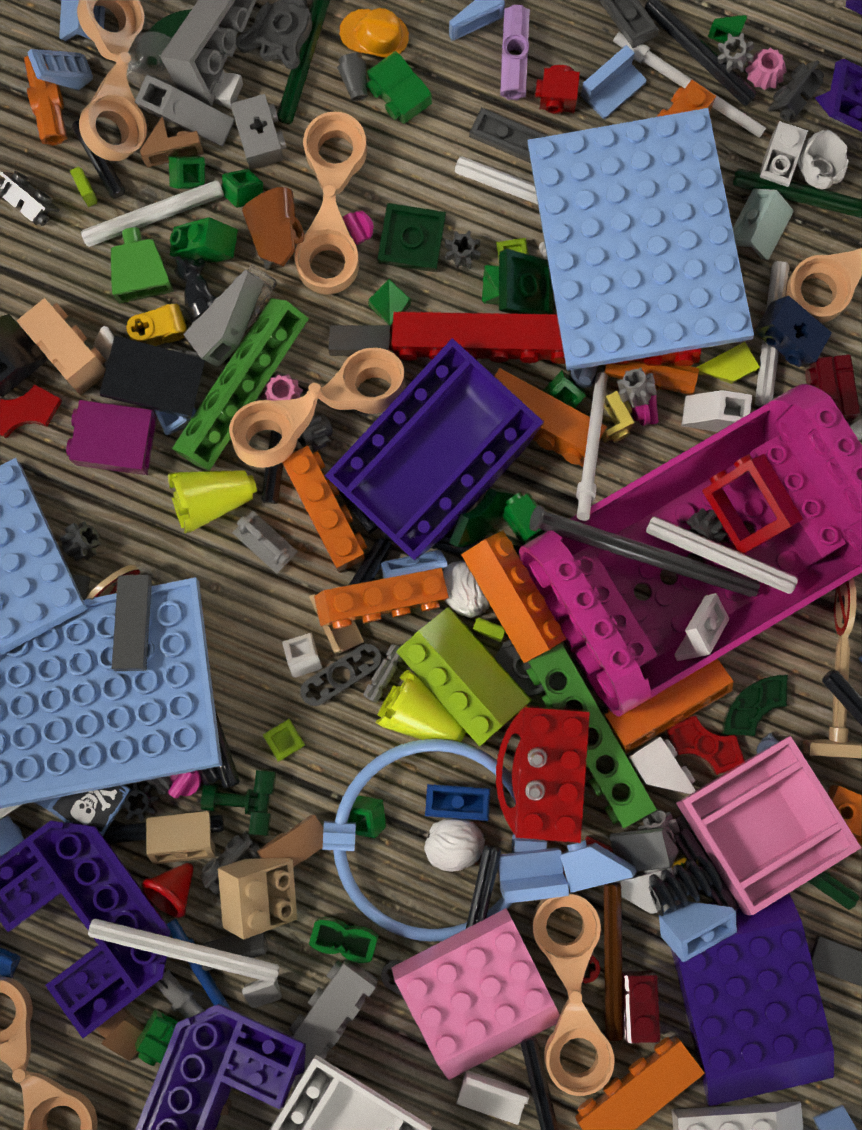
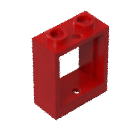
[702,454,804,554]

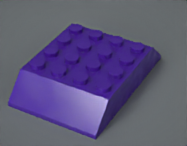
[325,338,544,561]
[671,893,834,1106]

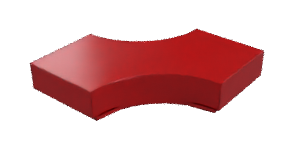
[0,384,62,438]
[666,715,745,775]

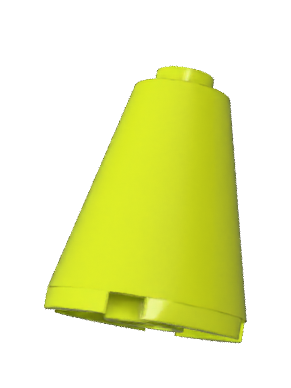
[168,470,257,534]
[375,670,466,742]

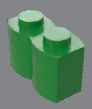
[367,51,432,124]
[503,492,547,546]
[309,917,379,963]

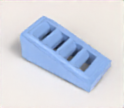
[449,0,505,41]
[27,49,93,90]

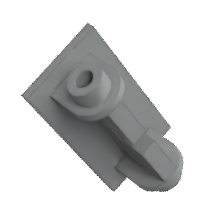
[232,511,298,574]

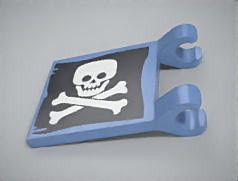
[34,785,132,835]

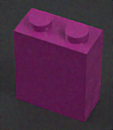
[66,400,157,476]

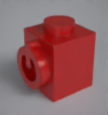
[535,65,580,114]

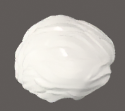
[798,129,849,190]
[443,561,490,618]
[424,818,485,872]

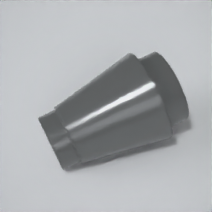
[337,53,368,101]

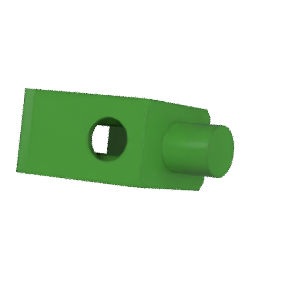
[111,227,174,304]

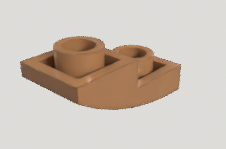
[257,815,324,867]

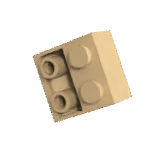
[218,858,297,940]

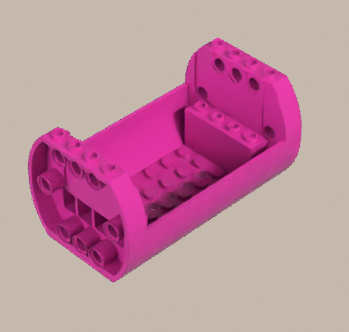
[519,384,862,716]

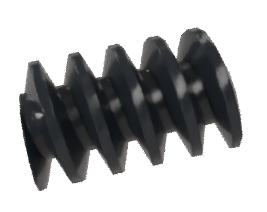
[649,855,722,916]

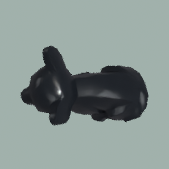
[174,256,218,322]

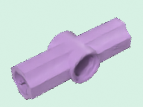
[500,5,530,100]

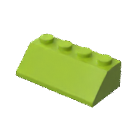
[396,607,532,747]

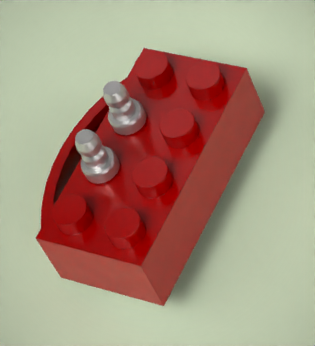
[496,705,590,843]

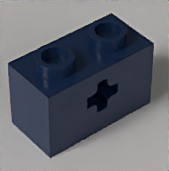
[754,295,832,367]

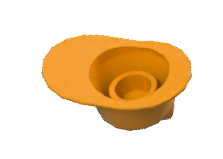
[339,8,409,58]

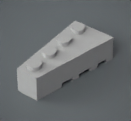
[160,0,256,106]
[289,959,378,1088]

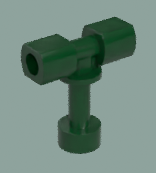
[201,770,276,836]

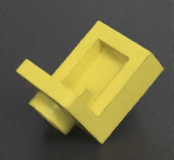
[602,391,634,443]

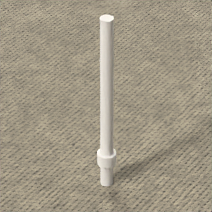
[613,31,766,138]
[576,372,608,521]

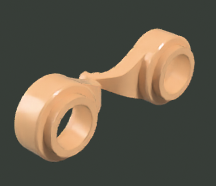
[77,0,147,161]
[295,111,367,295]
[786,248,862,323]
[229,348,406,468]
[531,892,615,1096]
[0,976,98,1130]

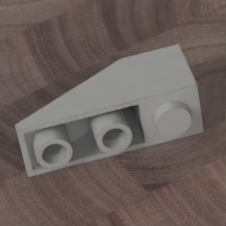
[135,74,235,147]
[183,269,264,367]

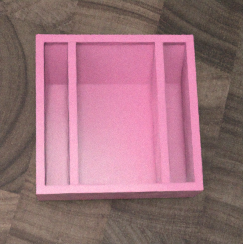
[676,736,861,915]
[391,908,560,1080]

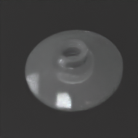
[127,32,175,89]

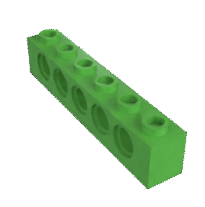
[172,298,309,471]
[526,643,657,829]

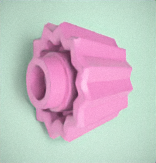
[745,47,787,91]
[260,373,303,401]

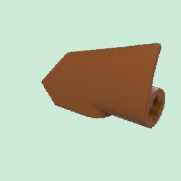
[242,187,304,267]

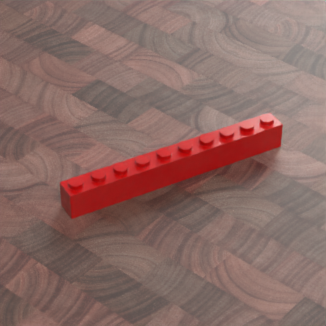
[391,312,701,366]

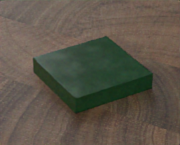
[377,203,446,272]
[499,249,553,314]

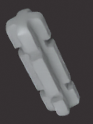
[363,644,402,703]

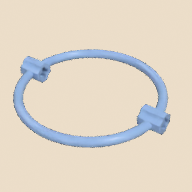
[322,739,547,942]

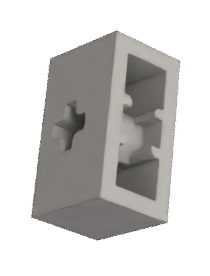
[230,94,287,170]

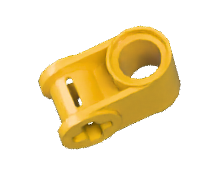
[126,304,187,346]

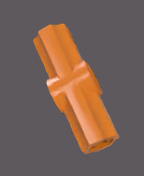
[24,56,68,146]
[604,361,699,395]

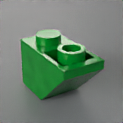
[169,217,238,263]

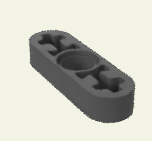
[300,644,382,706]

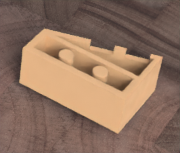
[16,298,106,396]

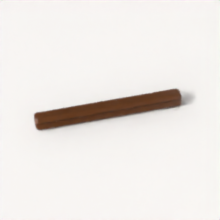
[604,882,623,1041]

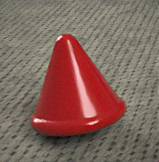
[141,863,194,918]

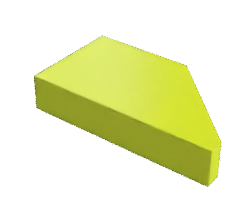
[696,342,760,384]

